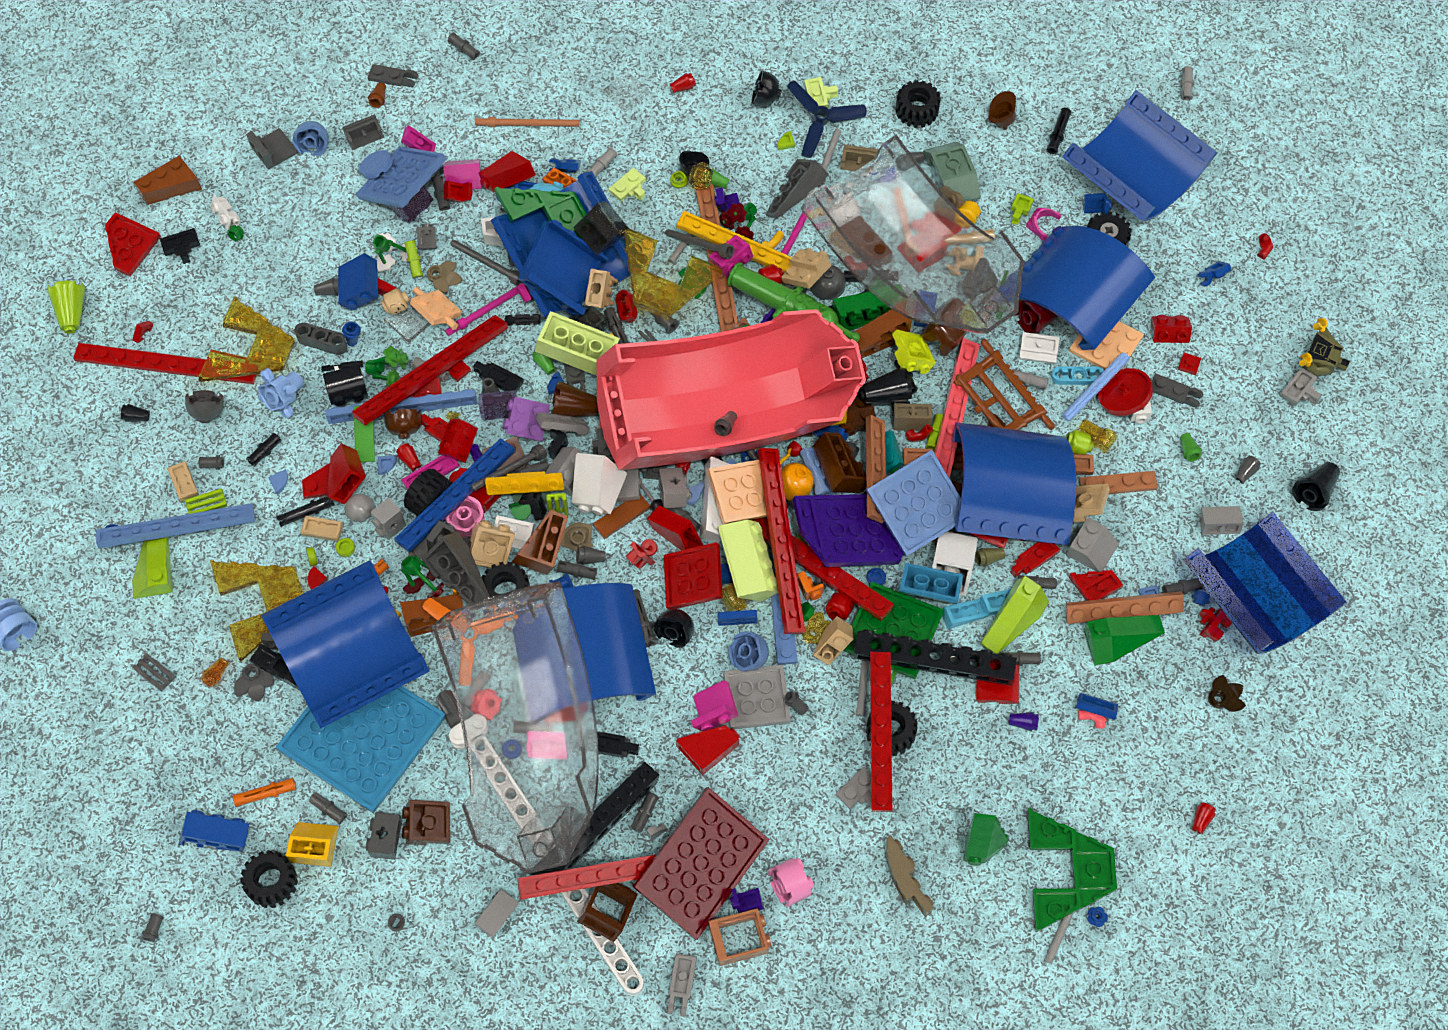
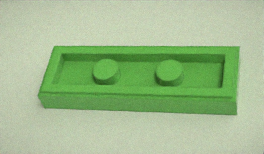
[353,406,375,463]

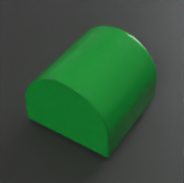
[508,502,531,520]

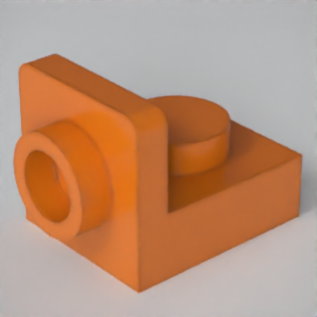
[797,571,824,600]

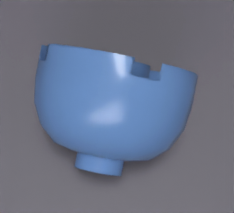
[292,121,329,156]
[729,631,769,672]

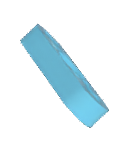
[1051,366,1104,385]

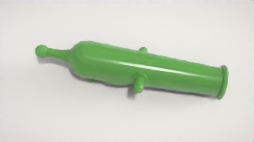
[727,262,860,342]

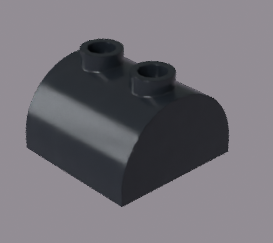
[323,365,368,406]

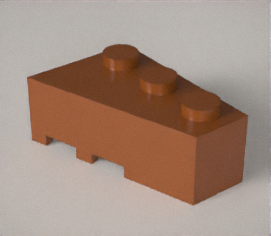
[512,510,568,575]
[400,594,468,638]

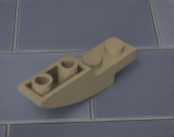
[886,835,933,917]

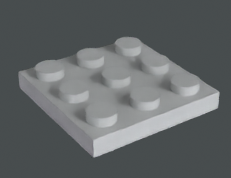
[724,665,791,729]

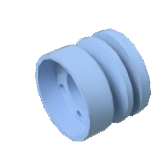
[0,598,37,651]

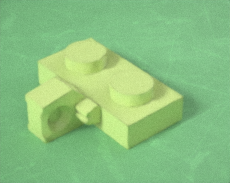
[804,77,838,108]
[608,168,646,201]

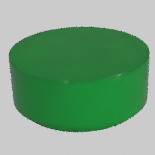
[801,602,815,622]

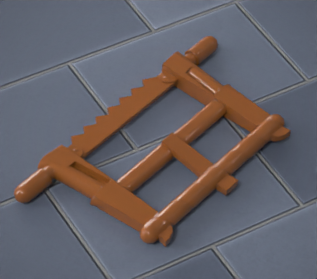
[954,339,1055,430]

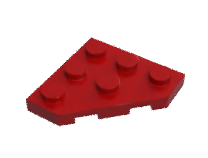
[105,212,161,277]

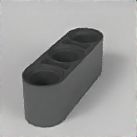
[294,322,348,355]

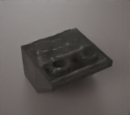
[573,201,630,255]

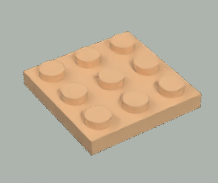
[1069,321,1144,370]
[707,460,767,524]

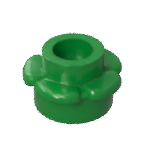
[227,225,244,242]

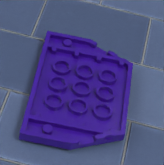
[792,494,903,567]

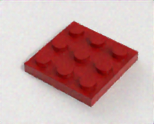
[664,542,723,609]

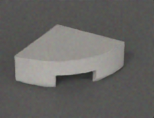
[647,823,668,841]

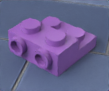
[503,396,550,441]

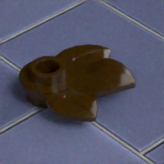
[1208,675,1246,712]

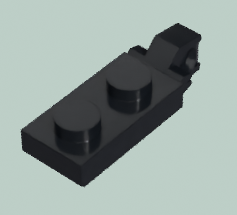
[473,361,524,396]
[582,730,640,758]

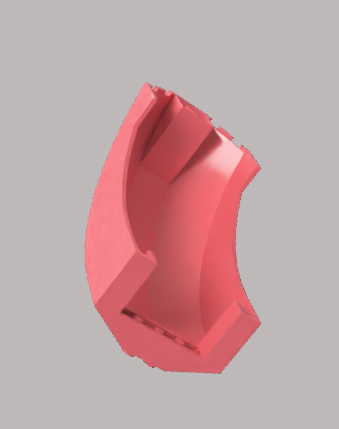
[597,309,866,470]

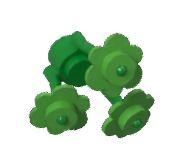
[365,346,409,387]

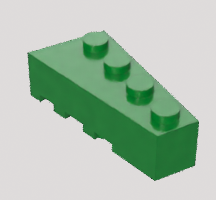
[832,286,908,331]

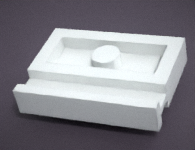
[1019,332,1060,364]
[494,515,535,549]

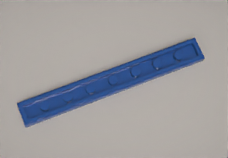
[394,438,515,553]

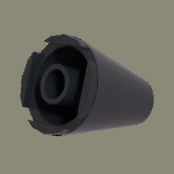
[858,368,912,404]
[1292,462,1340,511]

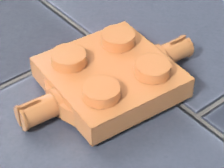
[410,287,462,330]

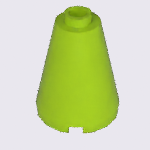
[47,280,86,334]

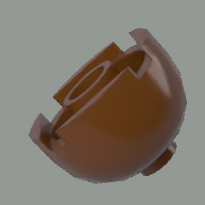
[384,409,422,439]

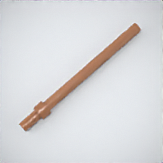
[475,117,580,127]

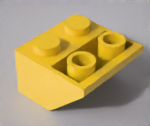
[286,822,339,867]

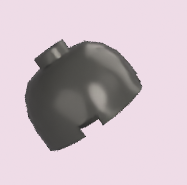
[810,265,846,300]
[185,390,224,423]

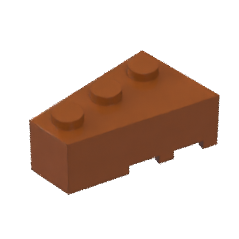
[133,155,202,205]
[854,304,912,358]

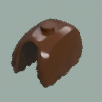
[921,299,976,356]

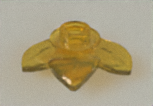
[802,612,832,645]

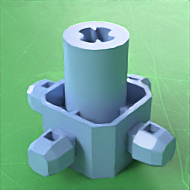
[258,368,304,418]

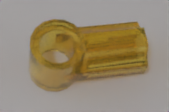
[1078,419,1117,453]

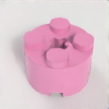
[445,496,485,538]
[768,858,814,907]

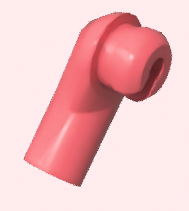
[1078,710,1107,729]

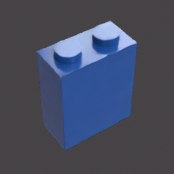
[338,253,378,310]

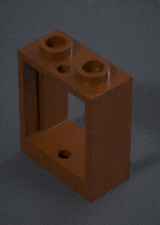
[577,883,638,942]

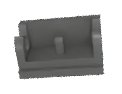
[342,114,384,150]

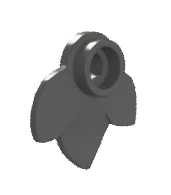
[234,664,274,702]

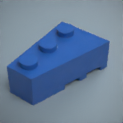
[178,810,249,852]

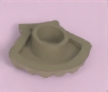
[560,522,593,552]

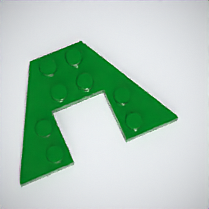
[494,187,592,239]
[1027,808,1117,932]

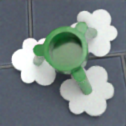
[373,233,417,272]

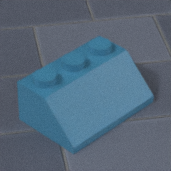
[899,563,963,604]

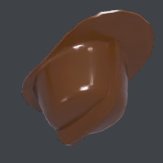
[988,91,1016,130]

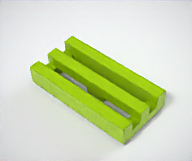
[185,488,228,514]
[547,493,569,516]

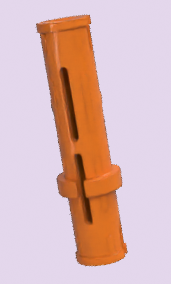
[233,777,296,807]

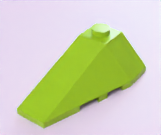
[132,537,173,599]
[980,576,1049,654]

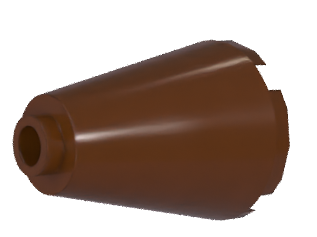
[551,381,599,417]

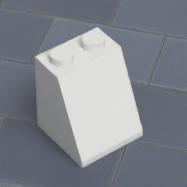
[572,453,627,515]
[932,532,978,596]

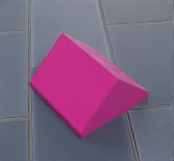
[443,159,482,190]

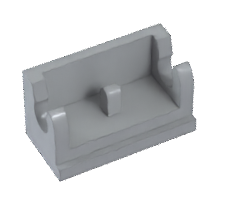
[1199,506,1244,535]
[474,889,519,937]

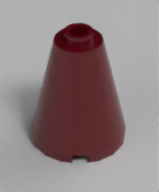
[1015,300,1059,334]

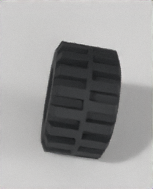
[895,80,941,128]
[404,468,452,516]
[482,562,531,613]
[866,700,918,756]
[240,850,298,908]

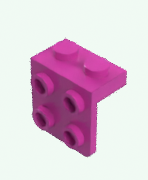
[691,680,738,731]

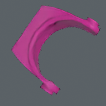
[1026,208,1061,241]

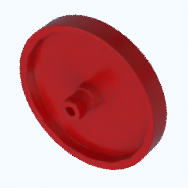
[1098,368,1153,416]

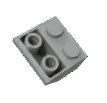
[545,447,581,496]

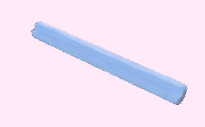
[1062,353,1130,421]

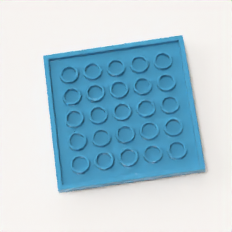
[275,686,445,814]

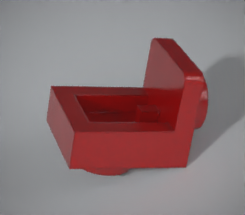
[444,180,473,203]

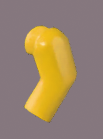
[762,231,784,249]

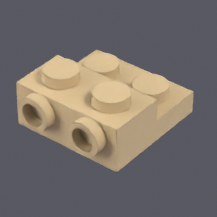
[781,248,832,289]
[1073,484,1110,523]
[470,520,515,568]

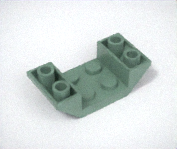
[923,142,981,202]

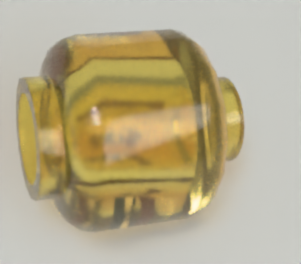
[689,162,713,190]
[721,583,749,611]

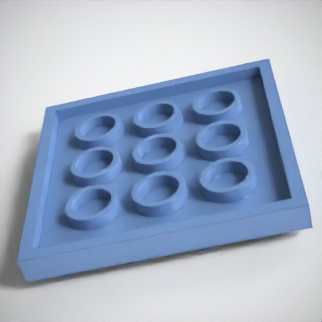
[356,146,447,208]
[866,450,961,556]

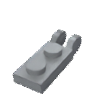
[536,412,590,435]
[667,953,697,1017]

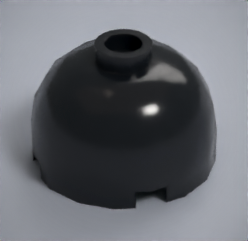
[751,71,782,107]
[654,608,694,648]

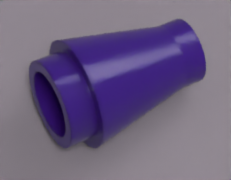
[1009,712,1039,732]

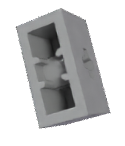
[659,468,690,508]
[371,497,406,540]

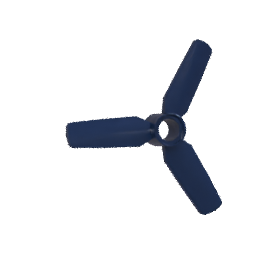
[787,81,867,158]

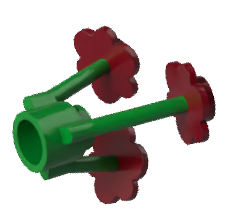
[719,202,757,240]
[400,555,444,598]

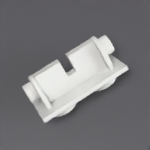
[210,194,240,230]

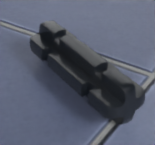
[505,314,541,326]

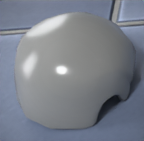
[344,494,376,522]

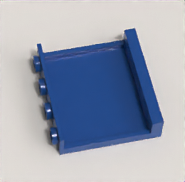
[518,220,608,316]

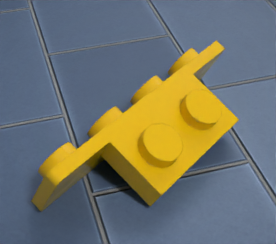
[485,471,564,495]

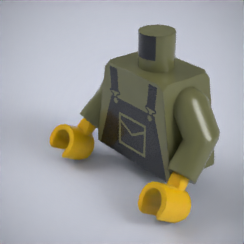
[1299,318,1350,376]

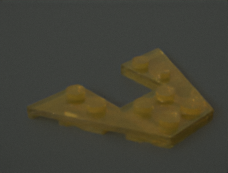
[622,227,723,319]
[199,296,295,382]
[210,560,304,662]

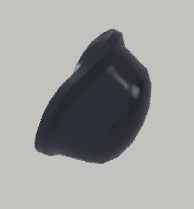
[679,151,709,178]

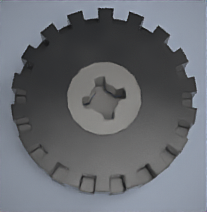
[1087,211,1132,247]

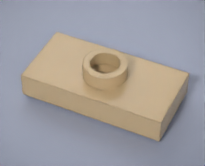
[167,461,199,502]
[300,516,344,542]

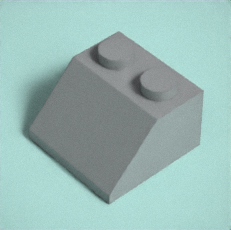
[1067,517,1119,572]

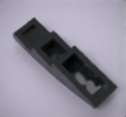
[249,644,300,691]

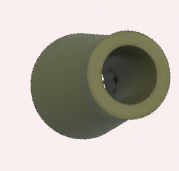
[975,547,1005,567]

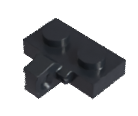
[160,228,200,264]

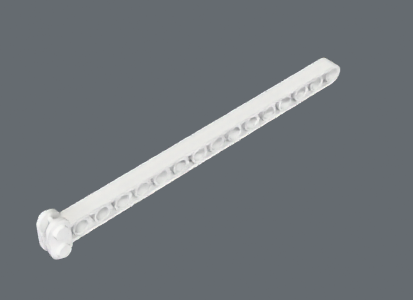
[449,715,644,996]

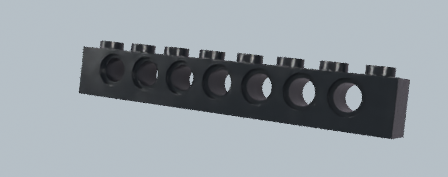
[853,629,1017,686]
[529,762,660,876]

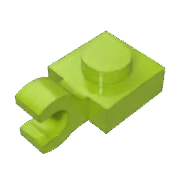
[1011,193,1034,225]

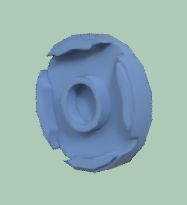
[359,150,393,179]

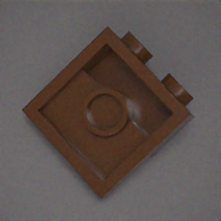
[839,395,876,436]
[402,800,450,845]

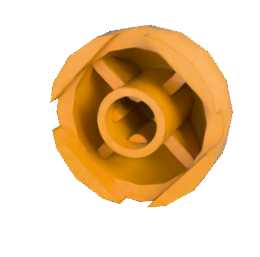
[781,463,814,501]

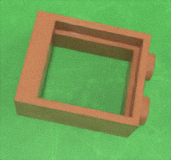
[709,908,772,966]

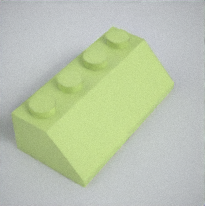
[535,311,620,376]
[718,520,778,601]

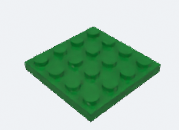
[843,581,944,680]

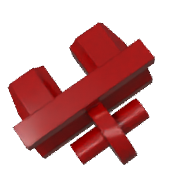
[626,539,658,569]
[1199,605,1235,642]

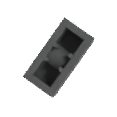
[366,812,403,860]

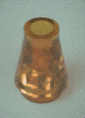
[200,657,229,687]

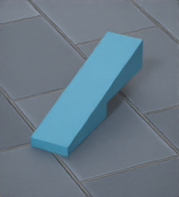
[942,589,1011,629]

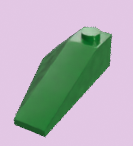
[1084,615,1165,666]
[964,813,1009,866]

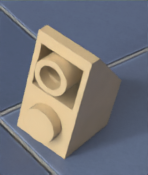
[813,616,854,665]

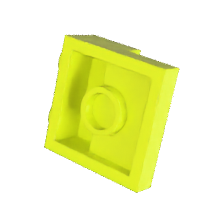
[892,330,936,374]

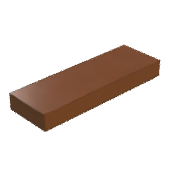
[593,494,651,540]

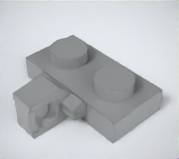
[1280,367,1322,406]
[836,767,871,809]

